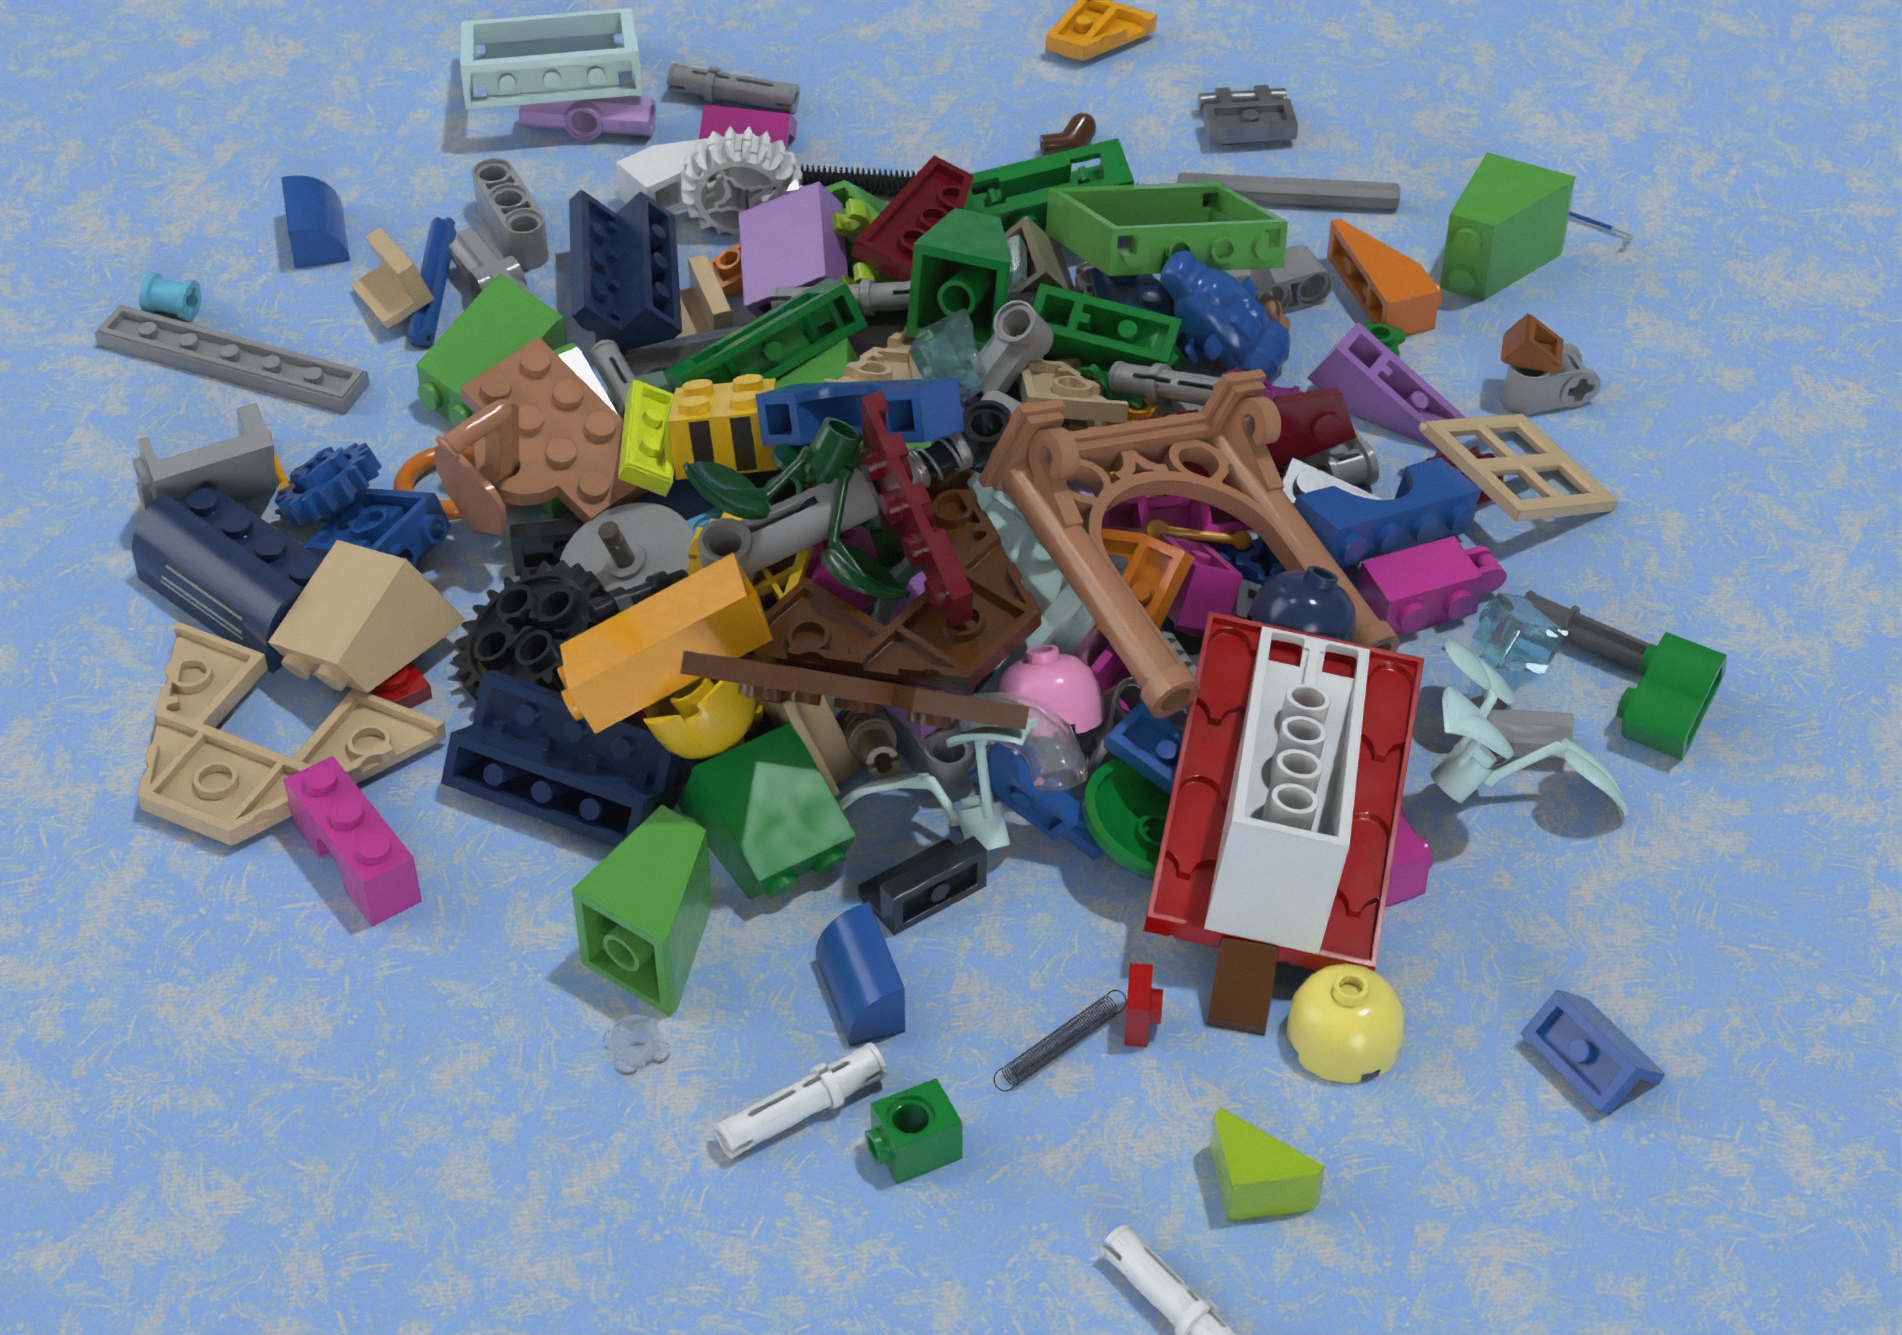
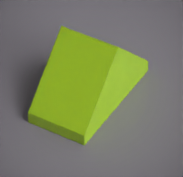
[1210,1107,1325,1221]

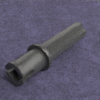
[1516,590,1649,675]

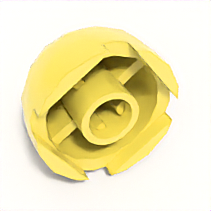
[1286,963,1405,1084]

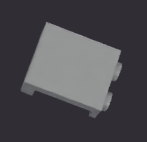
[132,403,276,510]

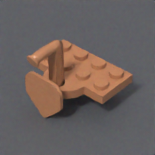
[435,337,648,535]

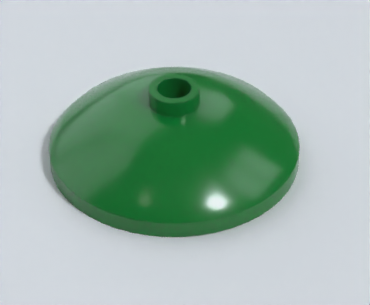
[1082,758,1171,881]

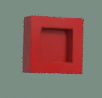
[368,661,432,709]
[1124,963,1163,1047]

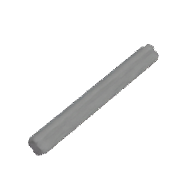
[1177,172,1400,210]

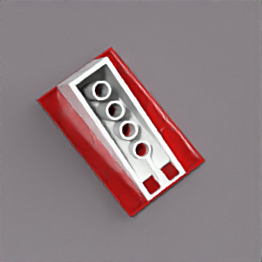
[1143,611,1424,971]

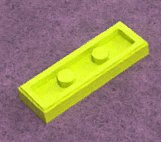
[618,379,674,497]

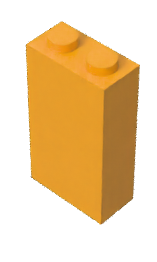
[557,552,773,734]

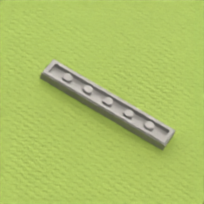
[94,305,369,414]

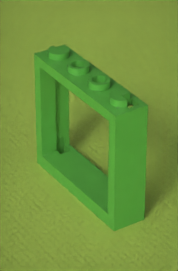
[1046,181,1288,276]

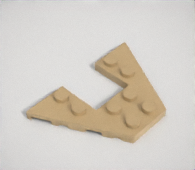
[824,326,1129,423]
[137,622,446,846]

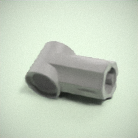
[961,300,1053,396]
[1470,695,1574,767]

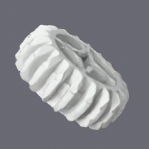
[680,126,803,236]

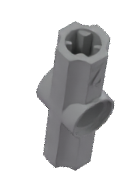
[449,228,535,299]

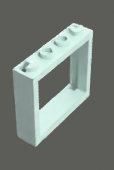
[460,8,643,110]

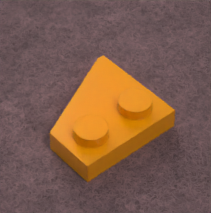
[1045,0,1157,61]

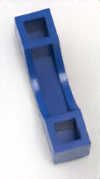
[755,378,964,446]
[1294,457,1482,567]

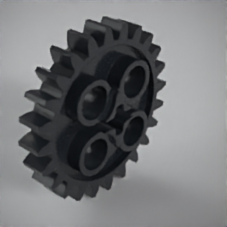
[453,560,607,701]

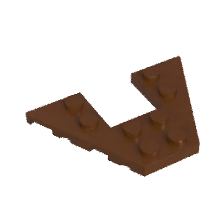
[739,469,1042,692]
[680,650,1029,730]

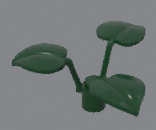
[683,417,911,599]

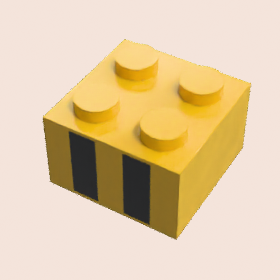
[667,374,778,480]

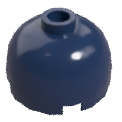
[1246,566,1356,642]

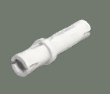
[713,1042,888,1159]
[1100,1225,1237,1335]

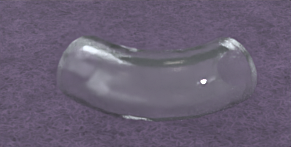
[959,691,1088,792]

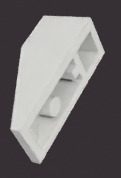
[616,134,756,213]

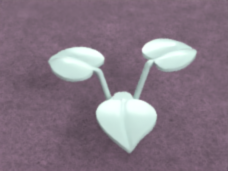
[1430,638,1629,820]
[838,718,1065,851]

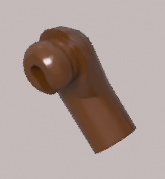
[1040,113,1096,156]

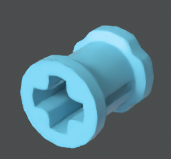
[139,272,202,322]

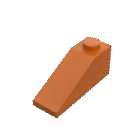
[1327,219,1442,335]

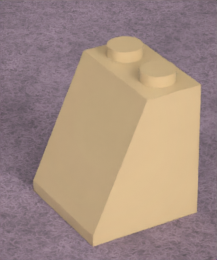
[268,540,464,693]

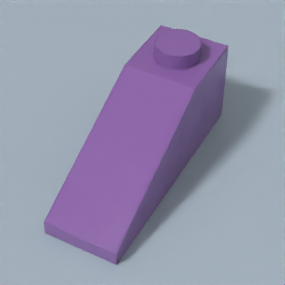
[1307,322,1466,450]

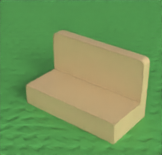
[352,227,434,329]
[672,254,733,358]
[760,695,862,797]

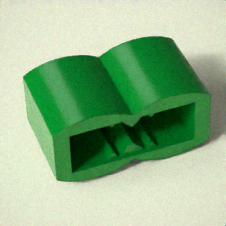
[1616,632,1727,760]

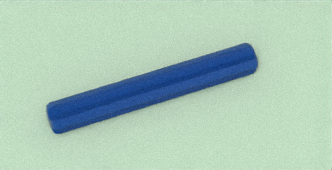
[407,217,457,347]

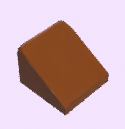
[1501,313,1563,374]

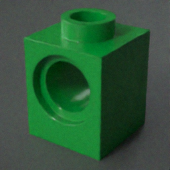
[865,1078,962,1184]

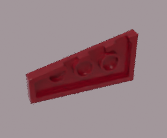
[851,155,974,282]
[1134,387,1357,497]
[857,391,973,628]

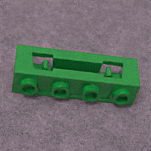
[963,138,1134,233]
[662,278,868,394]

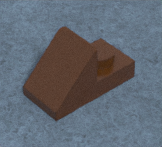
[1207,938,1280,1036]

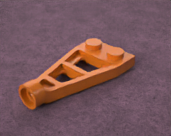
[1093,528,1195,632]

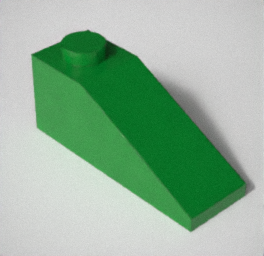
[1026,283,1182,366]

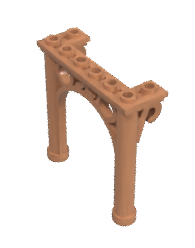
[978,369,1400,718]

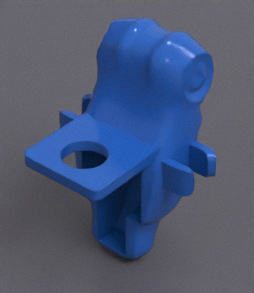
[1160,250,1291,383]

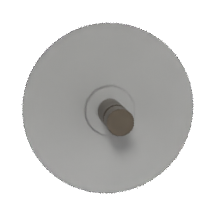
[560,502,694,591]

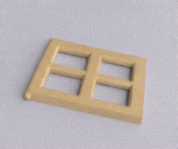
[1418,414,1618,522]

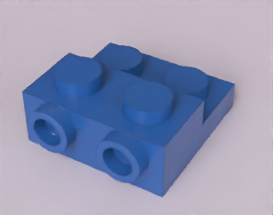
[303,488,451,567]

